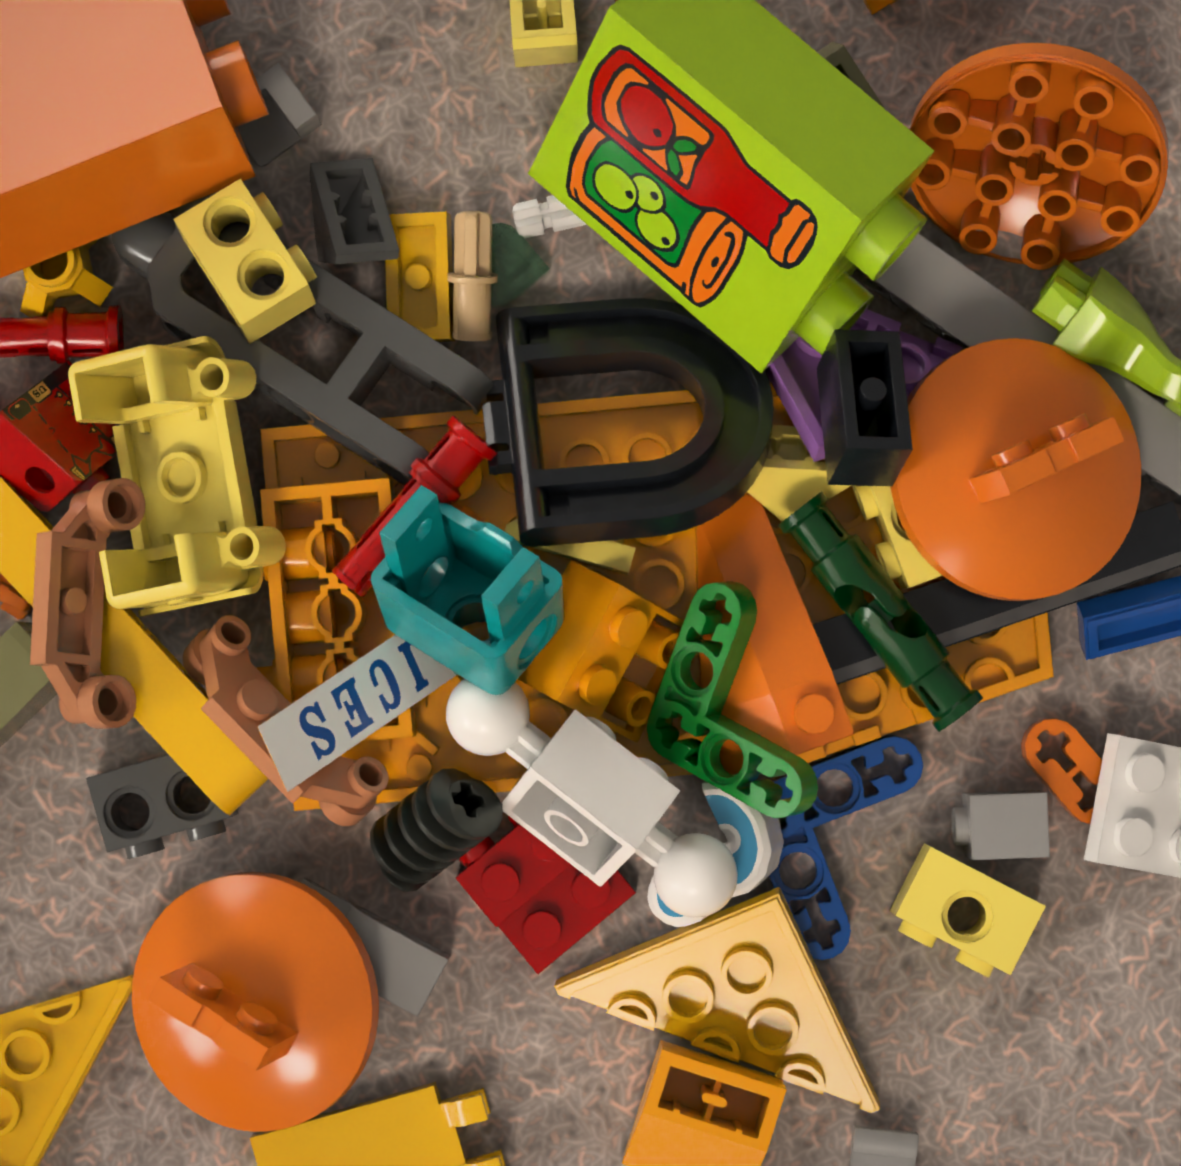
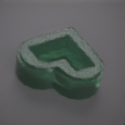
[491,223,550,308]

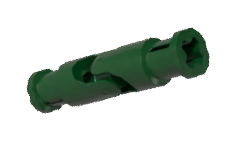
[778,491,983,732]

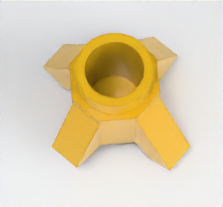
[20,240,113,318]

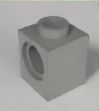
[952,790,1050,860]

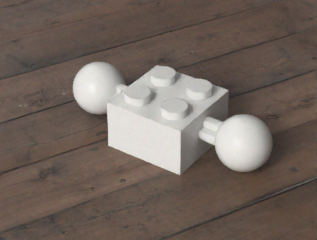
[446,679,738,918]

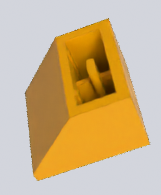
[518,560,684,743]
[622,1040,787,1166]

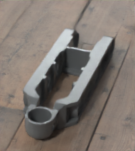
[111,212,495,486]

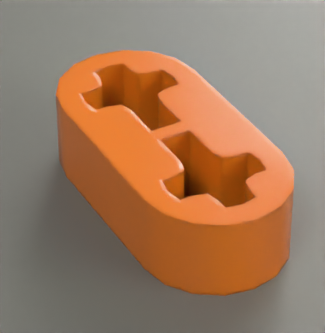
[1021,718,1102,824]

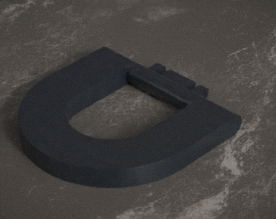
[482,298,774,547]

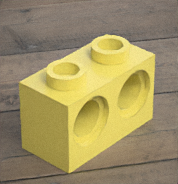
[173,178,317,344]

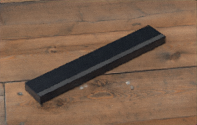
[813,501,1181,685]

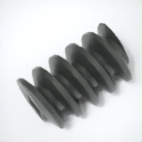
[370,768,502,892]

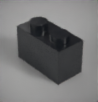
[816,329,913,486]

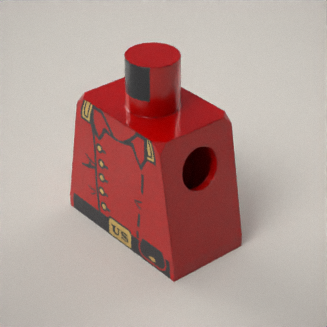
[0,360,117,512]

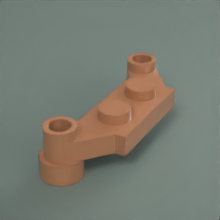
[30,478,145,729]
[182,615,389,826]

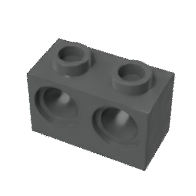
[86,754,239,859]

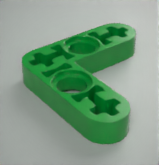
[647,581,818,818]

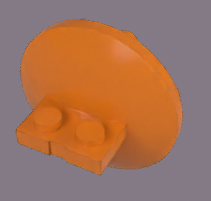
[910,43,1169,270]
[890,338,1141,601]
[132,872,379,1132]

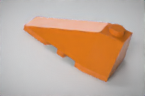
[695,494,854,775]

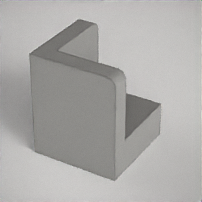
[238,63,322,167]

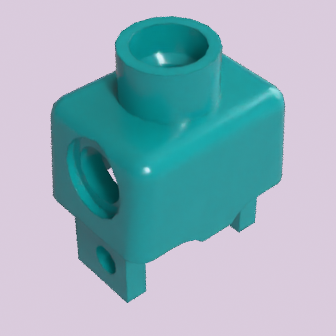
[370,485,564,695]

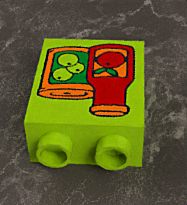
[528,0,934,373]

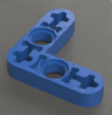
[769,736,923,960]

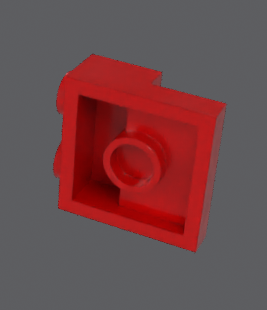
[455,816,636,974]

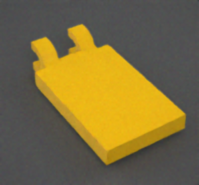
[250,1082,506,1166]

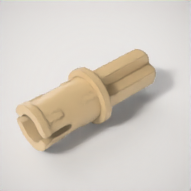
[447,211,498,341]

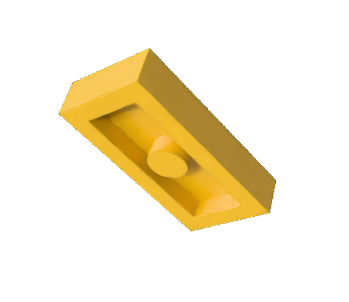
[385,211,455,342]

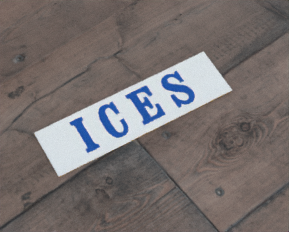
[257,635,456,792]

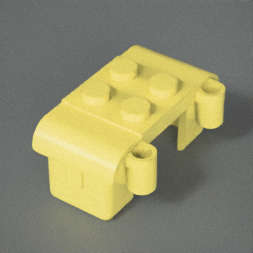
[68,336,286,617]

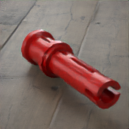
[0,305,124,364]
[332,415,497,597]

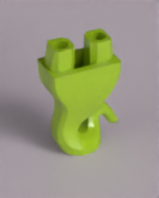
[1032,258,1181,417]

